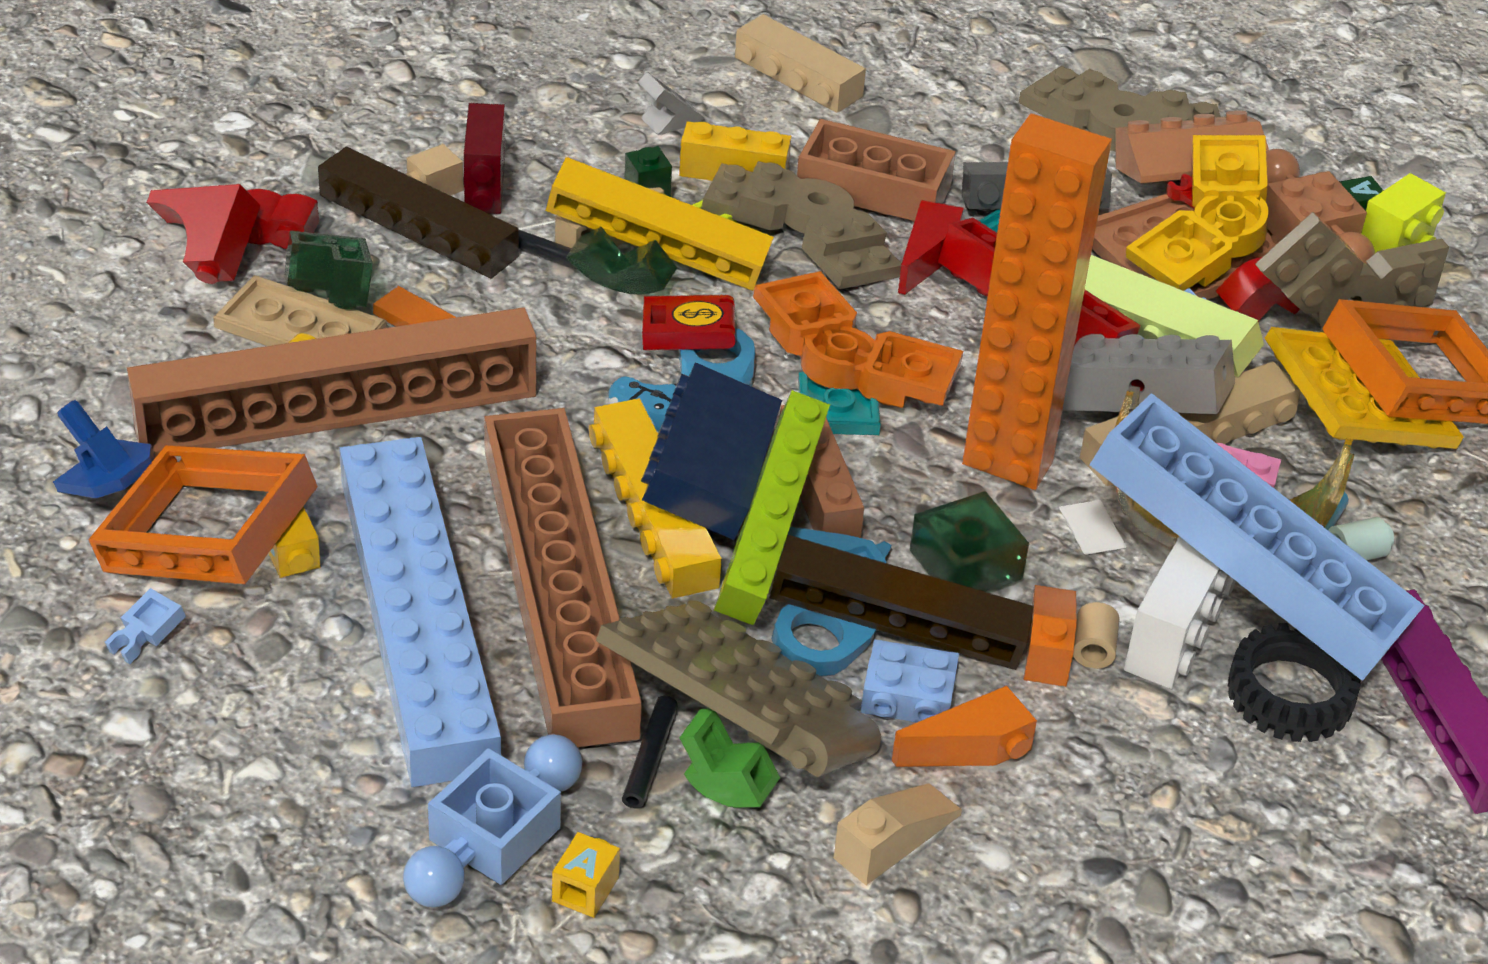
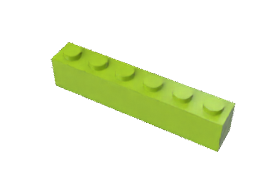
[714,390,830,625]

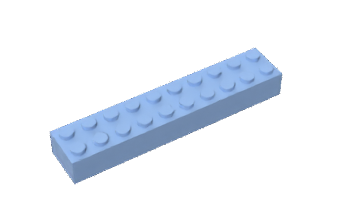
[339,437,501,787]

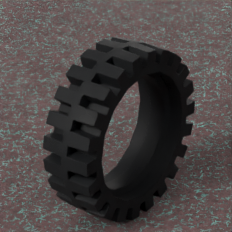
[1227,623,1361,742]

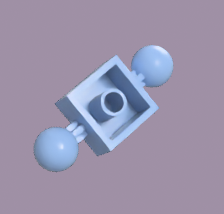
[403,734,582,907]

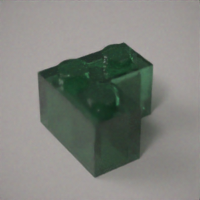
[284,231,373,310]

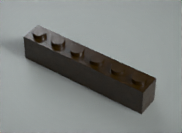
[318,146,519,279]
[769,535,1034,670]

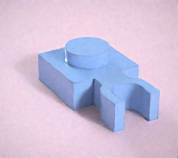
[105,588,186,664]

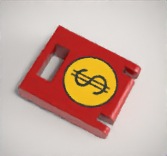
[642,295,735,350]

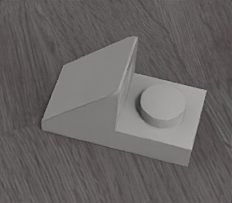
[638,72,704,135]

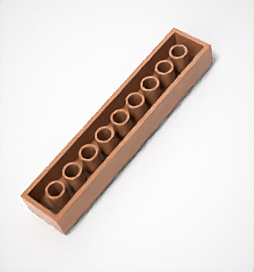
[127,307,536,458]
[484,408,642,747]

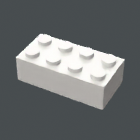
[1124,536,1236,689]

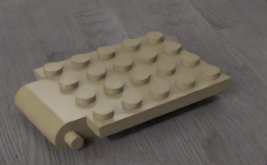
[596,600,881,777]

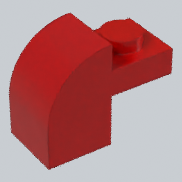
[1216,257,1300,321]

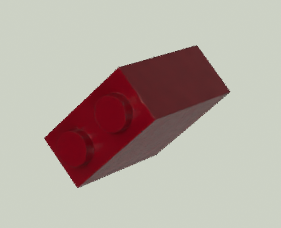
[464,103,505,214]

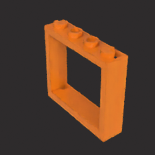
[1322,299,1488,424]
[88,445,318,584]

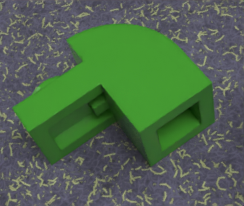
[679,708,780,808]

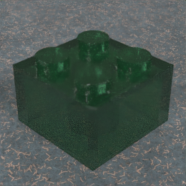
[910,491,1029,592]

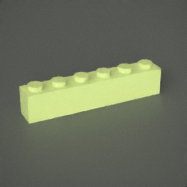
[1085,255,1264,377]

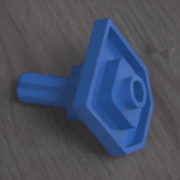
[53,400,155,498]

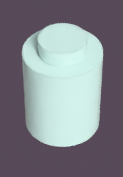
[1328,517,1394,560]

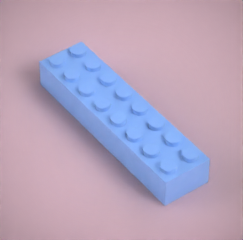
[1090,393,1425,681]

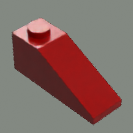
[898,200,964,295]

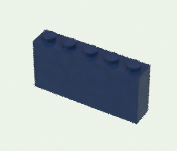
[640,362,782,540]

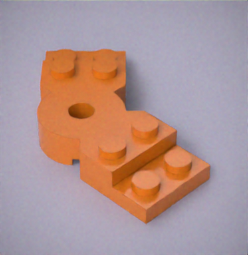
[753,271,964,408]

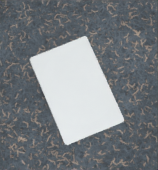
[1059,500,1126,555]

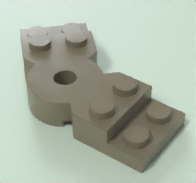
[1019,66,1221,152]
[701,161,901,289]
[1255,212,1449,328]

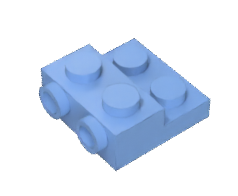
[861,639,959,722]

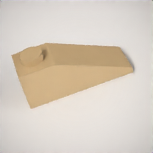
[833,783,962,886]

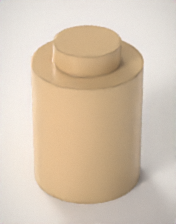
[1073,602,1120,669]

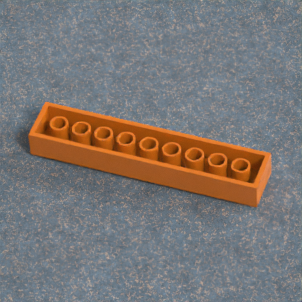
[962,113,1112,490]

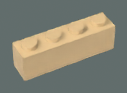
[735,14,866,113]

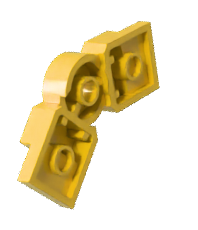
[1126,135,1269,291]

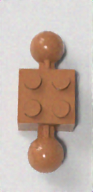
[1266,149,1375,264]

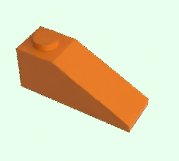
[1024,585,1077,687]
[892,686,1037,767]

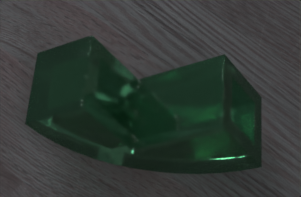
[566,227,677,294]

